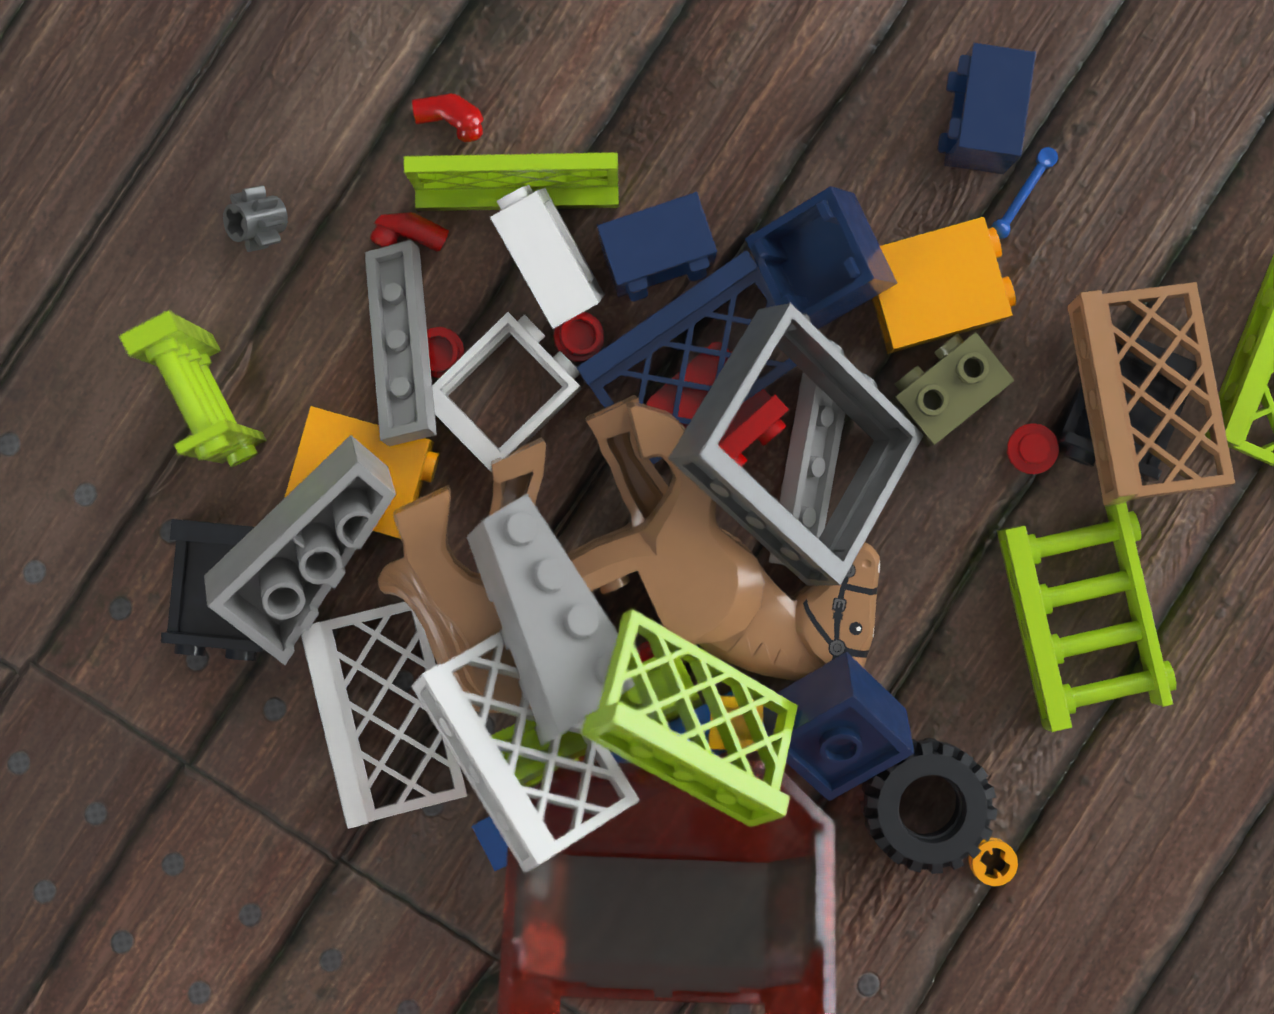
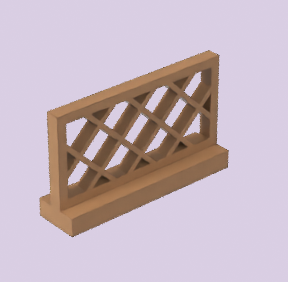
[1068,282,1235,506]

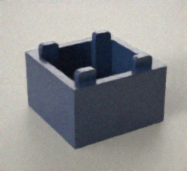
[937,43,1036,174]
[745,186,897,329]
[597,192,717,302]
[763,652,915,801]

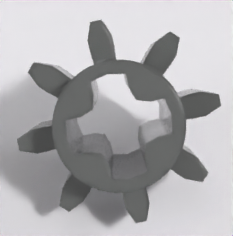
[223,185,288,252]

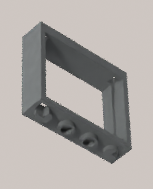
[668,303,924,586]

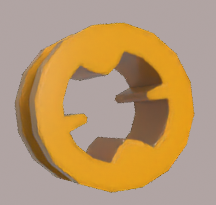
[968,837,1018,886]

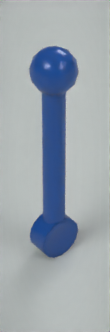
[991,147,1058,239]

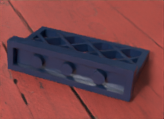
[577,250,797,464]

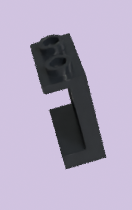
[1057,330,1200,482]
[160,519,266,661]

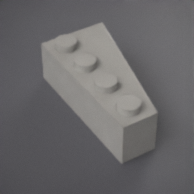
[204,435,396,665]
[466,494,635,746]

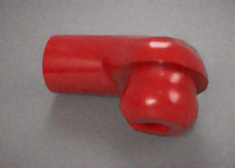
[412,93,484,142]
[370,212,449,252]

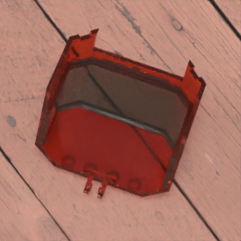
[498,755,835,1014]

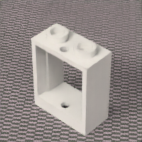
[490,185,604,328]
[432,312,582,472]

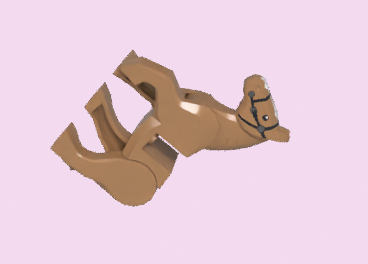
[378,395,880,713]

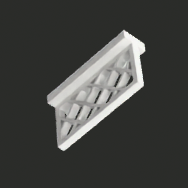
[301,602,467,829]
[411,632,640,873]

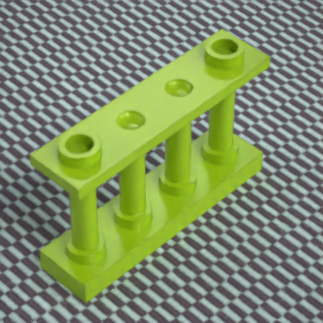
[119,311,267,467]
[997,502,1176,732]

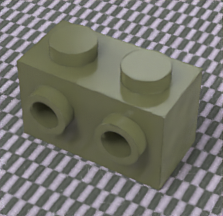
[890,332,1015,448]

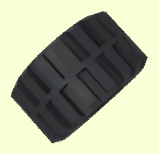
[860,738,997,874]

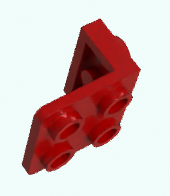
[646,342,789,467]

